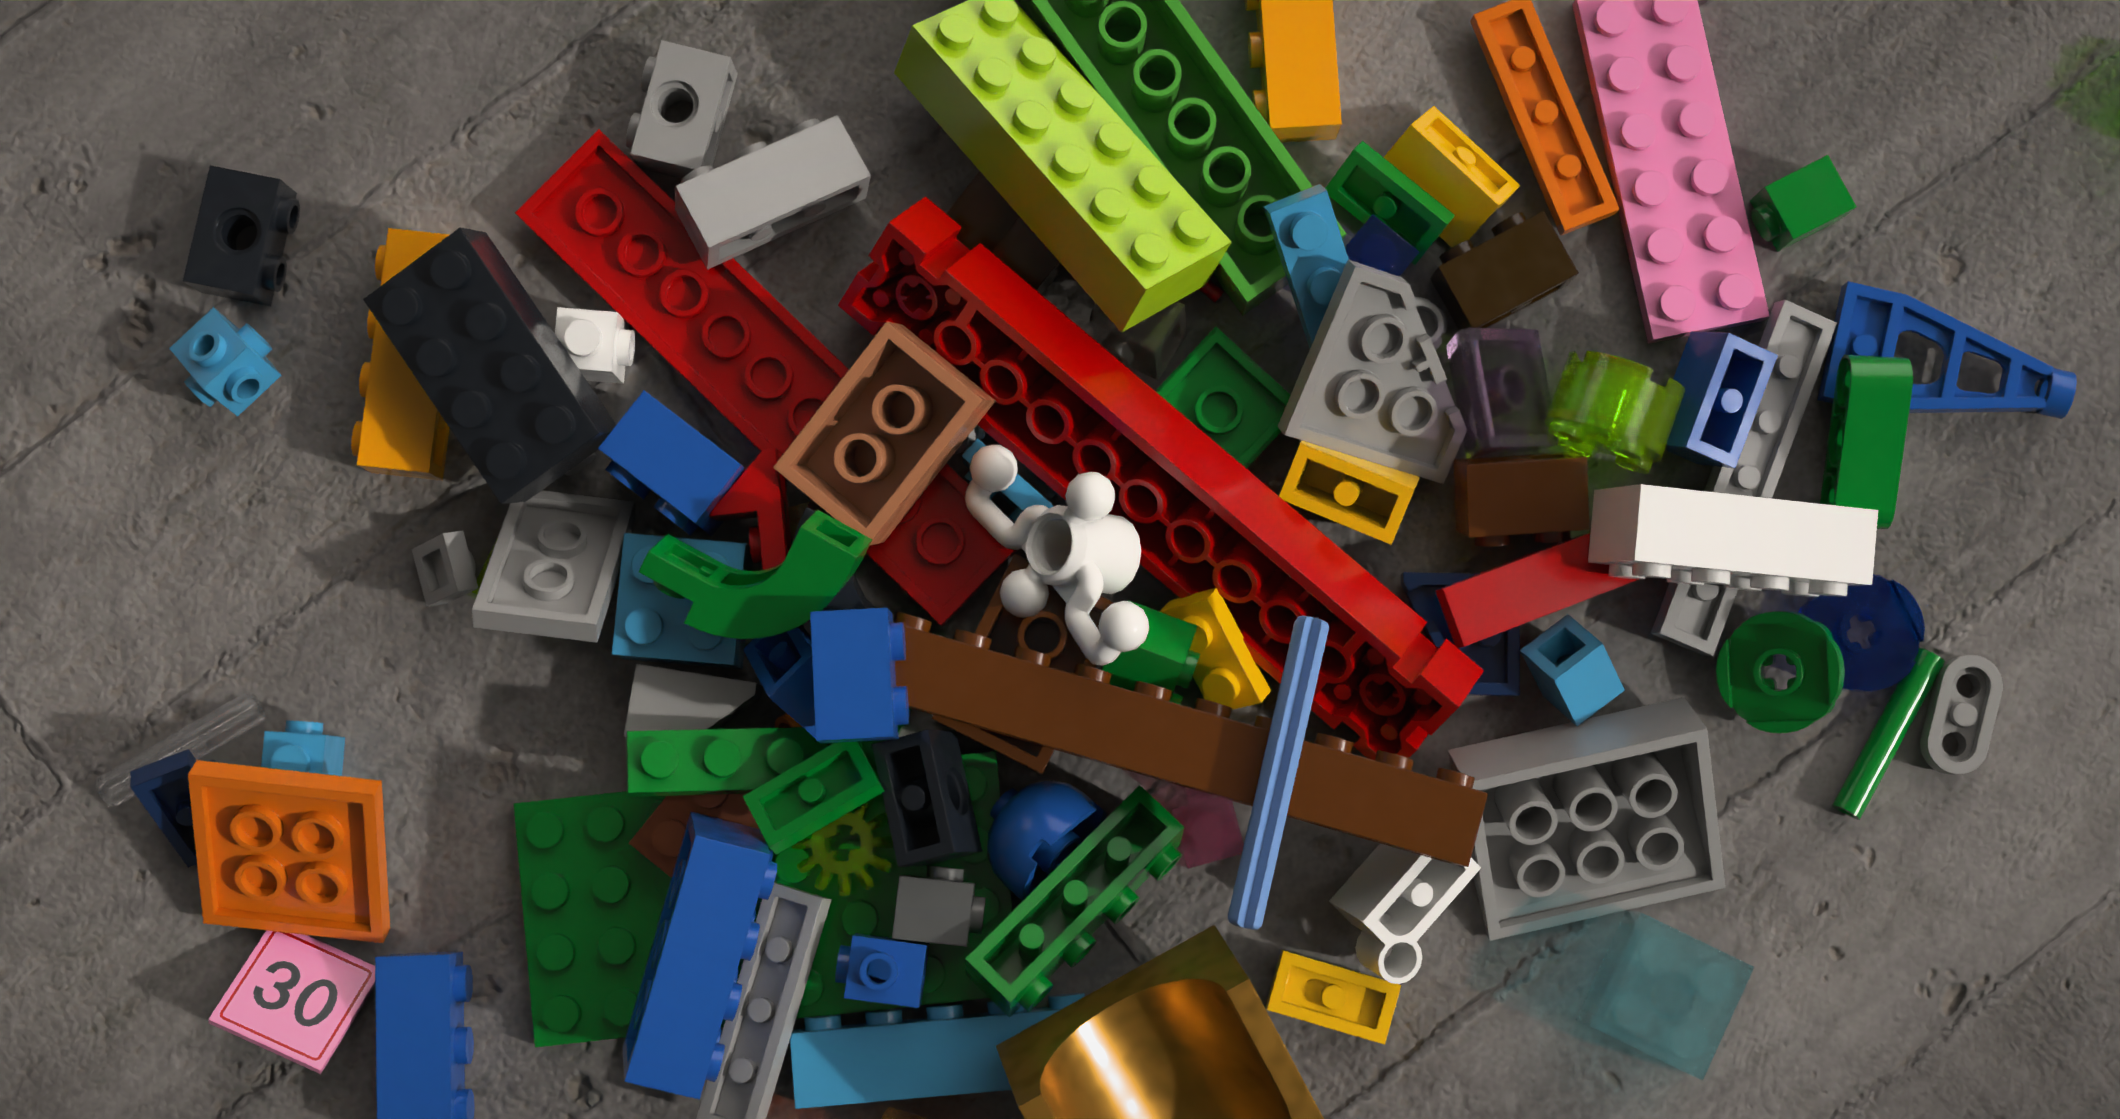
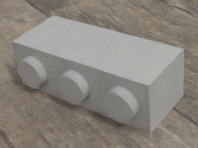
[675,115,871,270]

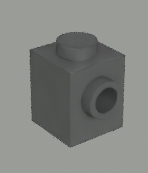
[892,866,986,947]

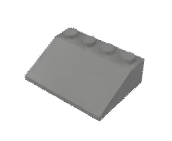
[1448,697,1726,941]

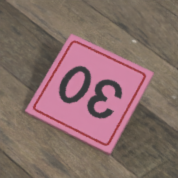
[208,930,375,1074]

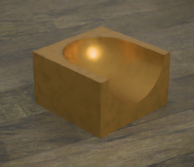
[996,925,1324,1119]

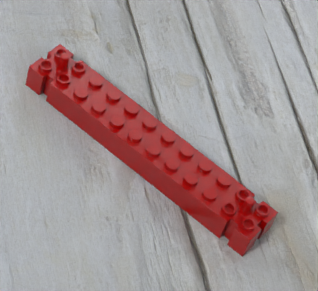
[838,196,1484,760]

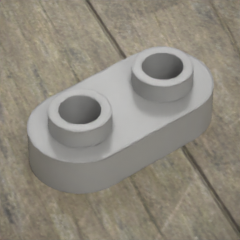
[1920,655,2003,775]

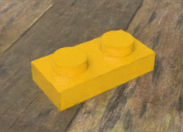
[1160,588,1271,710]
[1265,949,1401,1045]

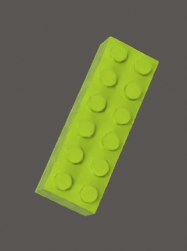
[894,0,1231,332]

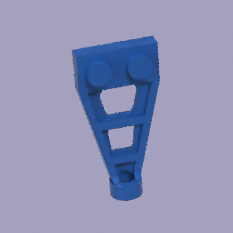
[1817,281,2077,419]

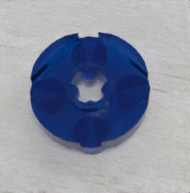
[1797,574,1925,692]

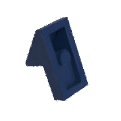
[130,749,216,868]

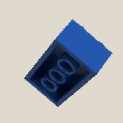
[622,811,777,1100]

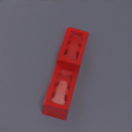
[1435,531,1639,648]

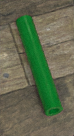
[1832,648,1945,820]

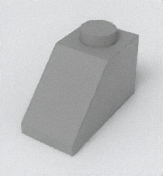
[624,664,763,737]

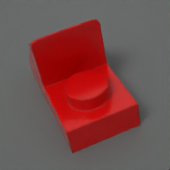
[709,448,792,570]

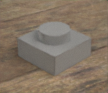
[412,531,478,607]

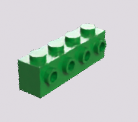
[965,785,1184,1018]

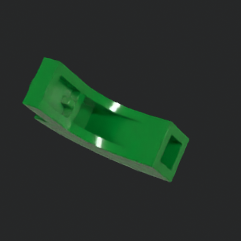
[639,510,873,639]

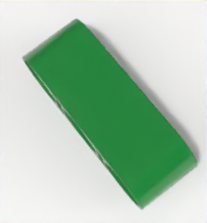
[1820,355,1913,529]

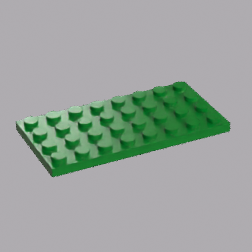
[513,751,1013,1048]

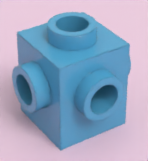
[169,307,282,417]

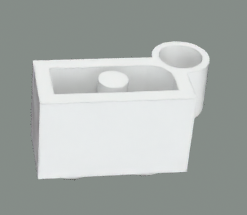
[1329,844,1481,984]

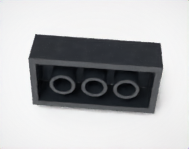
[363,227,616,504]

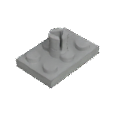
[472,490,635,643]

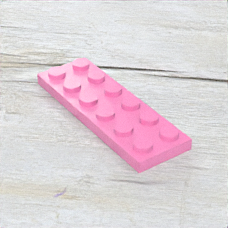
[1572,0,1770,344]

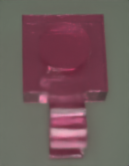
[1171,787,1244,869]

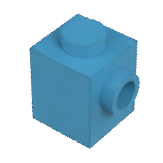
[1520,614,1625,726]
[261,720,345,776]

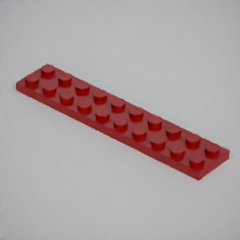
[515,129,1017,627]

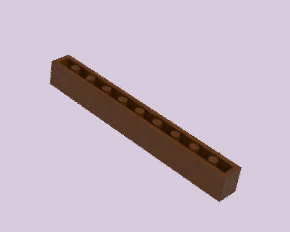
[893,612,1488,867]

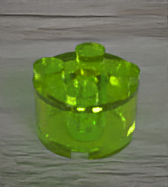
[1545,351,1685,474]

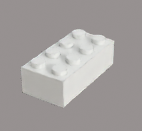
[1588,484,1878,597]

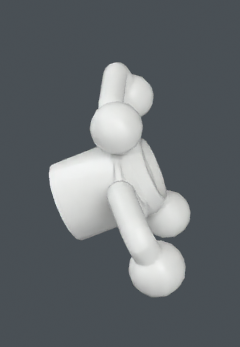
[965,444,1149,666]

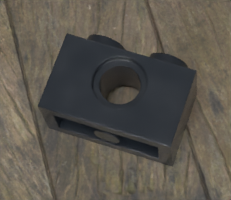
[183,165,300,307]
[872,729,983,867]

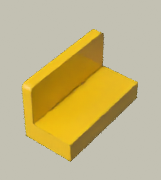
[1384,106,1521,248]

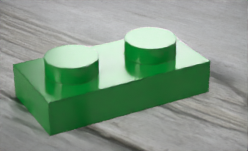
[1325,141,1455,265]
[743,741,885,855]

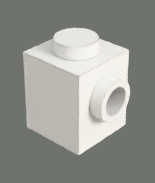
[555,307,635,384]

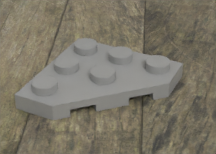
[1277,260,1467,484]

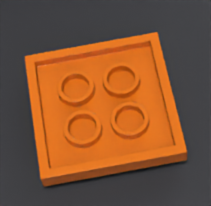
[188,760,390,943]

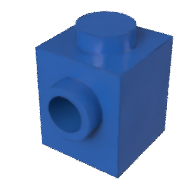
[835,933,930,1008]

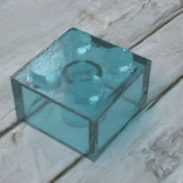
[1575,910,1754,1080]

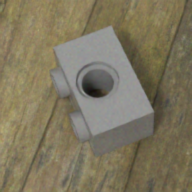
[626,40,738,179]

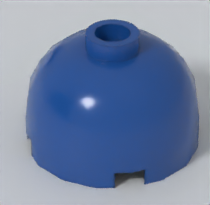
[987,780,1107,901]

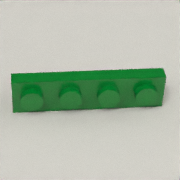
[626,727,877,797]

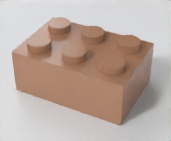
[773,322,996,545]

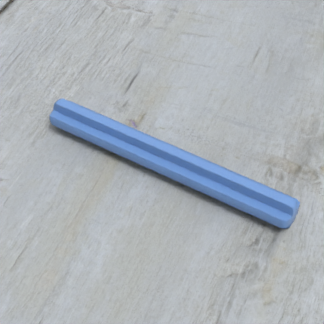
[1228,616,1329,930]

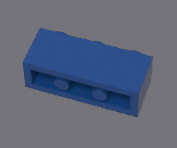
[375,952,475,1119]

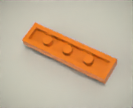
[1470,0,1620,236]

